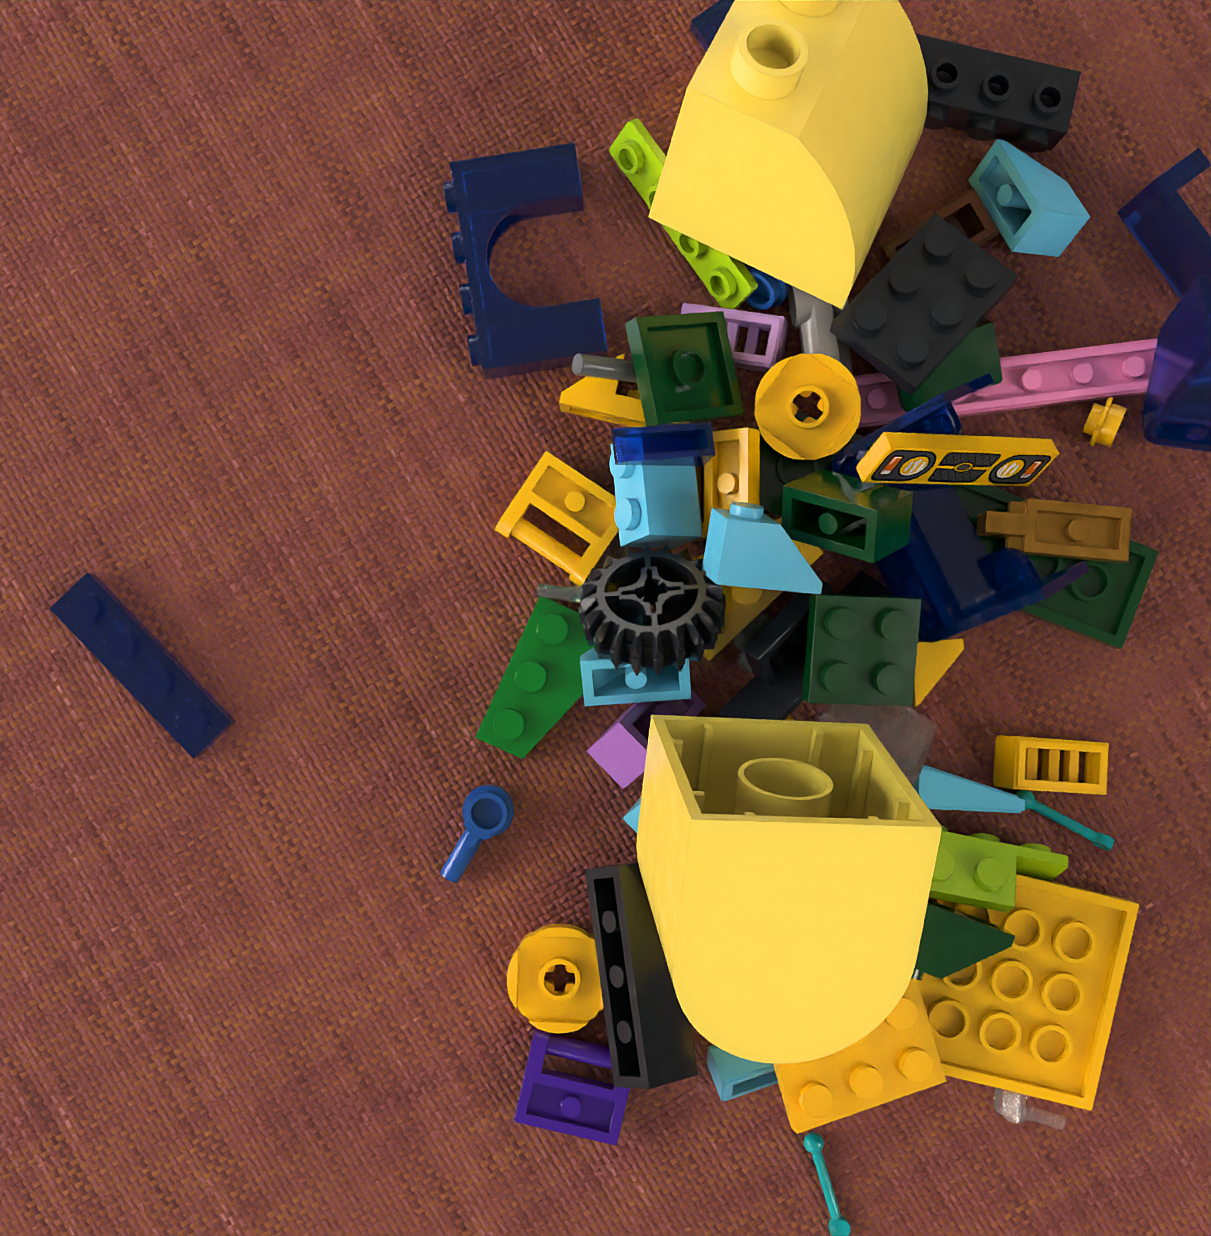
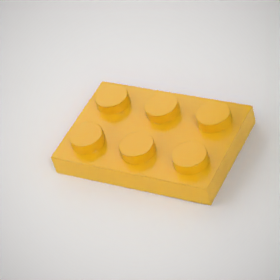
[773,978,947,1134]

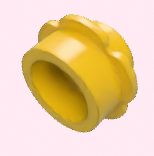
[1083,397,1127,448]

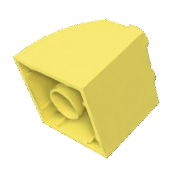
[648,0,928,309]

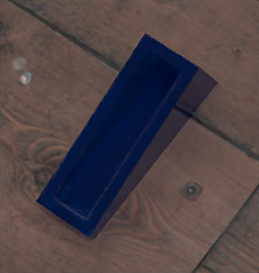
[611,422,716,466]

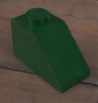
[911,899,1015,980]

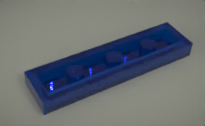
[49,572,236,759]

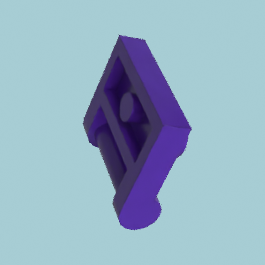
[514,1027,630,1146]

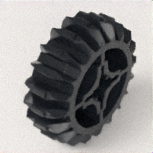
[579,543,726,677]

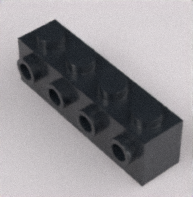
[915,33,1081,153]
[585,861,698,1089]

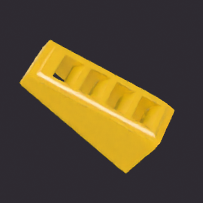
[993,735,1109,795]

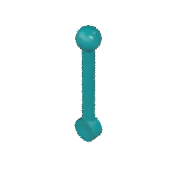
[1015,790,1115,851]
[803,1132,851,1236]

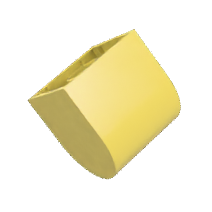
[636,715,942,1064]

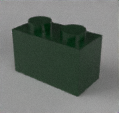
[781,469,913,563]

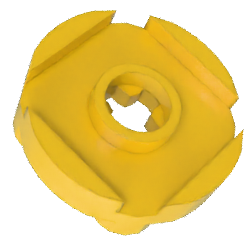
[754,353,861,460]
[507,923,604,1033]

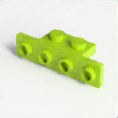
[609,118,758,310]
[929,825,1068,913]

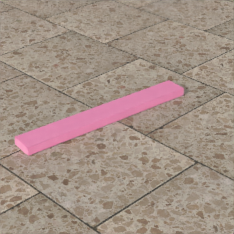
[853,332,1211,430]

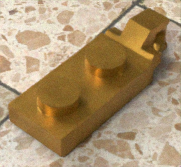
[976,498,1132,563]

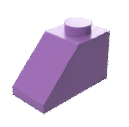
[587,689,706,789]

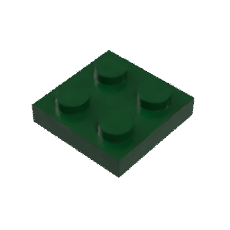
[625,311,745,429]
[802,593,921,706]

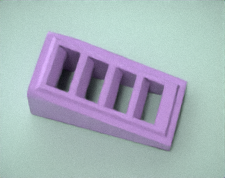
[681,303,789,373]

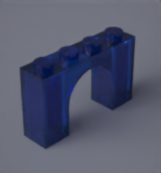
[443,143,608,380]

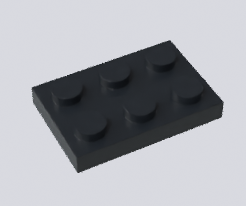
[830,214,1018,396]

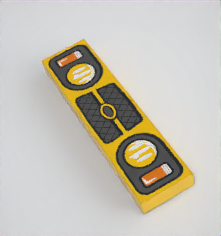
[856,432,1060,486]

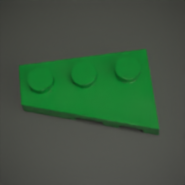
[475,595,594,759]

